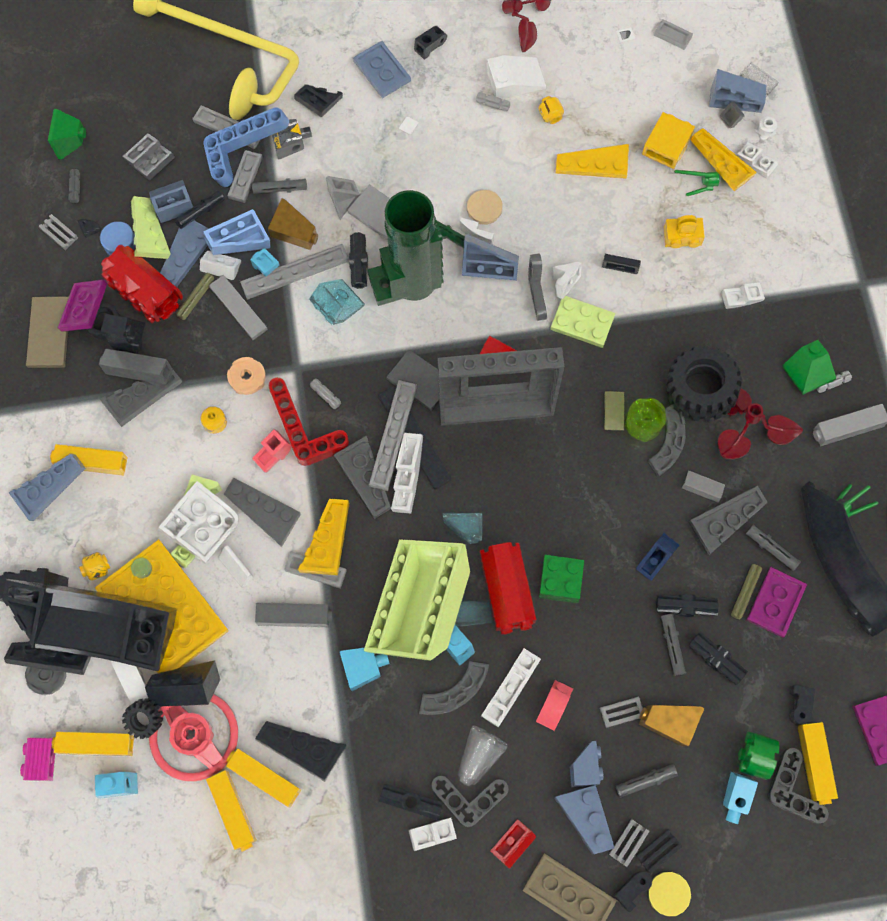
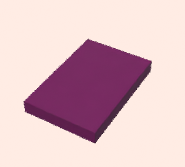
[58,280,108,332]
[746,567,807,638]

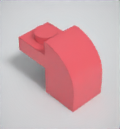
[252,429,291,473]
[536,680,573,731]

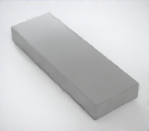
[227,150,263,203]
[285,552,347,589]

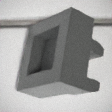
[720,102,745,128]

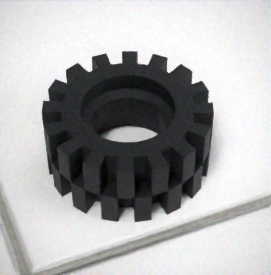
[122,698,163,739]

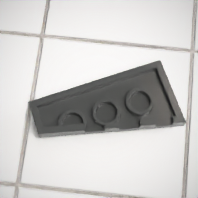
[100,370,182,427]
[334,436,391,519]

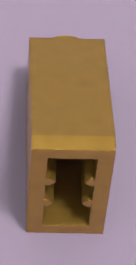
[268,198,318,250]
[639,705,704,746]

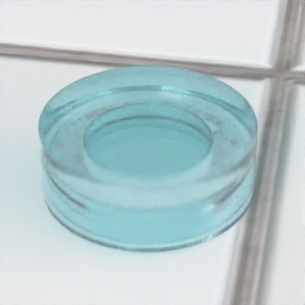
[131,558,152,578]

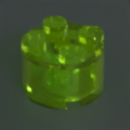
[625,398,666,442]

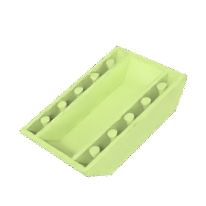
[364,540,470,661]

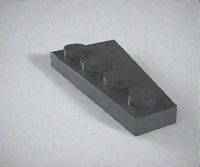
[224,478,301,547]
[689,486,768,555]

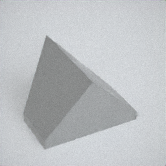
[326,176,360,220]

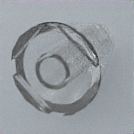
[458,725,508,786]

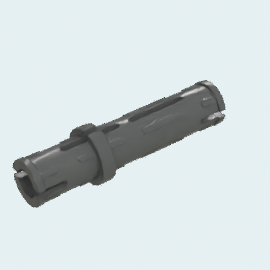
[252,178,307,194]
[746,524,801,571]
[661,614,686,676]
[615,764,678,798]

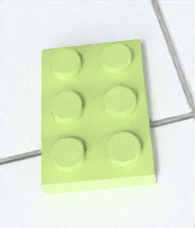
[550,296,616,348]

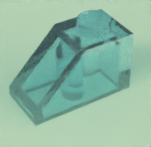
[443,513,483,543]
[455,601,492,627]

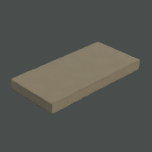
[26,297,69,368]
[522,853,617,921]

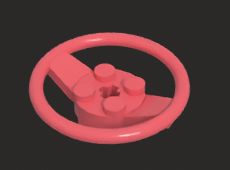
[149,694,238,781]

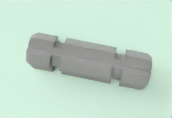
[476,92,510,111]
[817,371,852,393]
[310,379,341,409]

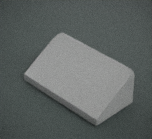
[682,471,725,502]

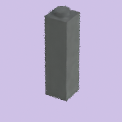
[99,349,173,385]
[255,603,333,628]

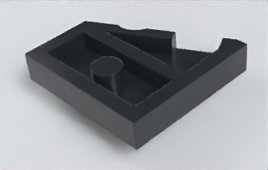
[294,84,343,117]

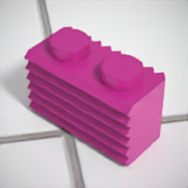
[20,738,56,781]

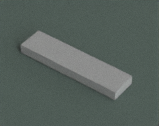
[193,105,260,149]
[209,275,268,340]

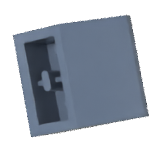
[149,180,193,223]
[570,741,603,788]

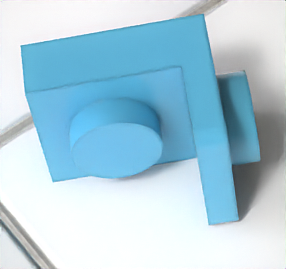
[250,248,279,276]

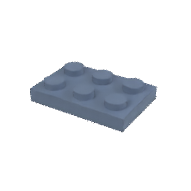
[353,41,411,98]

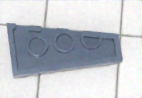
[160,220,209,287]
[9,454,86,521]

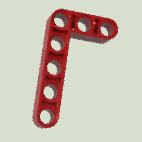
[269,377,349,466]

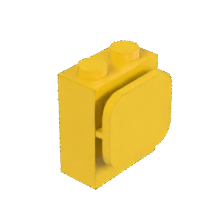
[642,112,695,169]

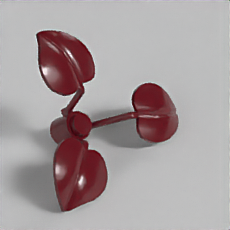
[502,0,551,52]
[718,389,803,459]

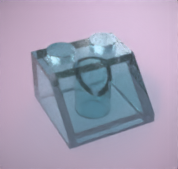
[309,279,365,325]

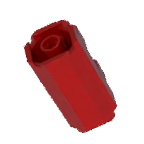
[101,245,183,324]
[480,542,536,635]

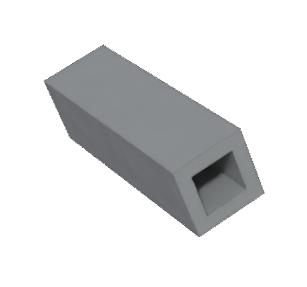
[813,404,887,446]

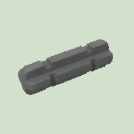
[68,169,80,203]

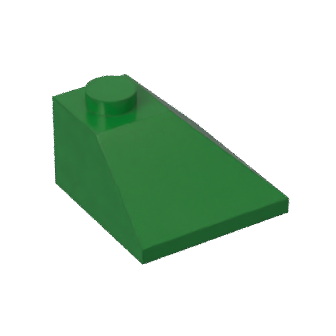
[48,109,86,159]
[782,340,836,395]

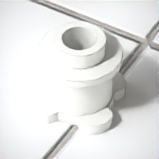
[755,117,777,141]

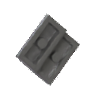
[122,134,175,181]

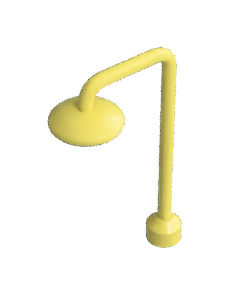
[133,0,299,120]

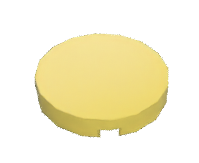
[648,872,691,916]

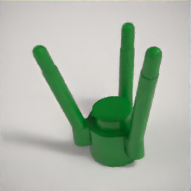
[674,170,720,196]
[836,484,878,518]

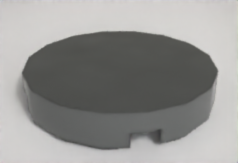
[25,667,66,695]

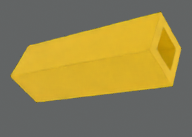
[50,444,128,476]
[798,722,838,805]
[52,732,134,756]
[226,749,301,808]
[206,770,257,852]

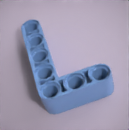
[204,107,289,187]

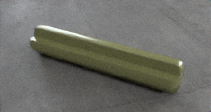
[176,273,214,320]
[731,564,762,620]

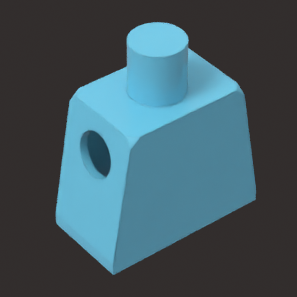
[446,625,475,665]
[340,648,390,691]
[95,772,138,798]
[723,772,758,824]

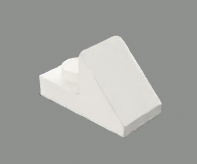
[553,262,581,299]

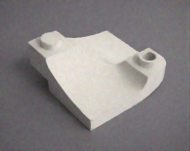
[158,481,239,563]

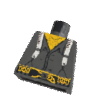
[272,119,312,160]

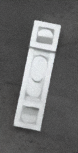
[481,648,541,727]

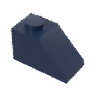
[636,533,679,581]

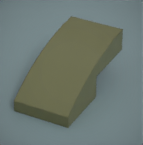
[604,391,624,430]

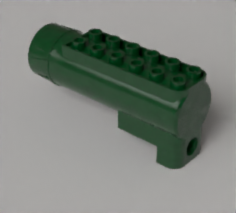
[367,190,444,306]

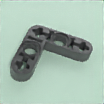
[528,253,547,321]
[768,748,829,824]
[432,776,509,827]

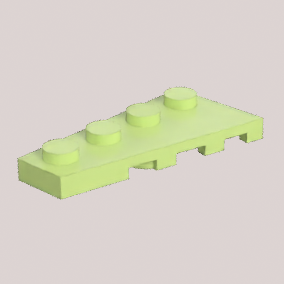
[131,196,171,259]

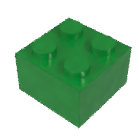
[539,555,584,603]

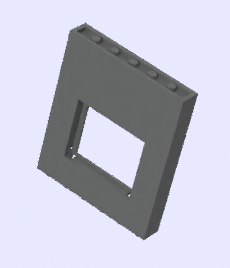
[438,347,565,426]

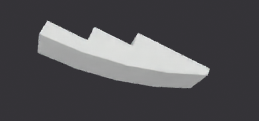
[391,433,423,514]
[111,661,148,704]

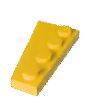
[690,128,756,191]
[555,144,629,179]
[298,499,349,575]

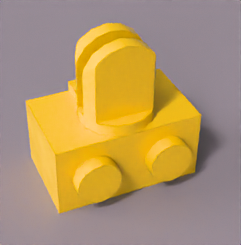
[664,215,705,248]

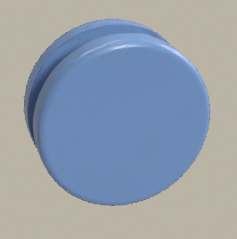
[100,222,136,255]

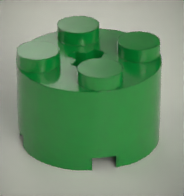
[738,732,779,780]

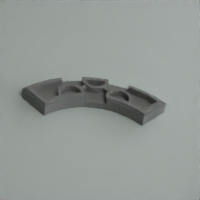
[648,404,686,477]
[419,661,489,715]

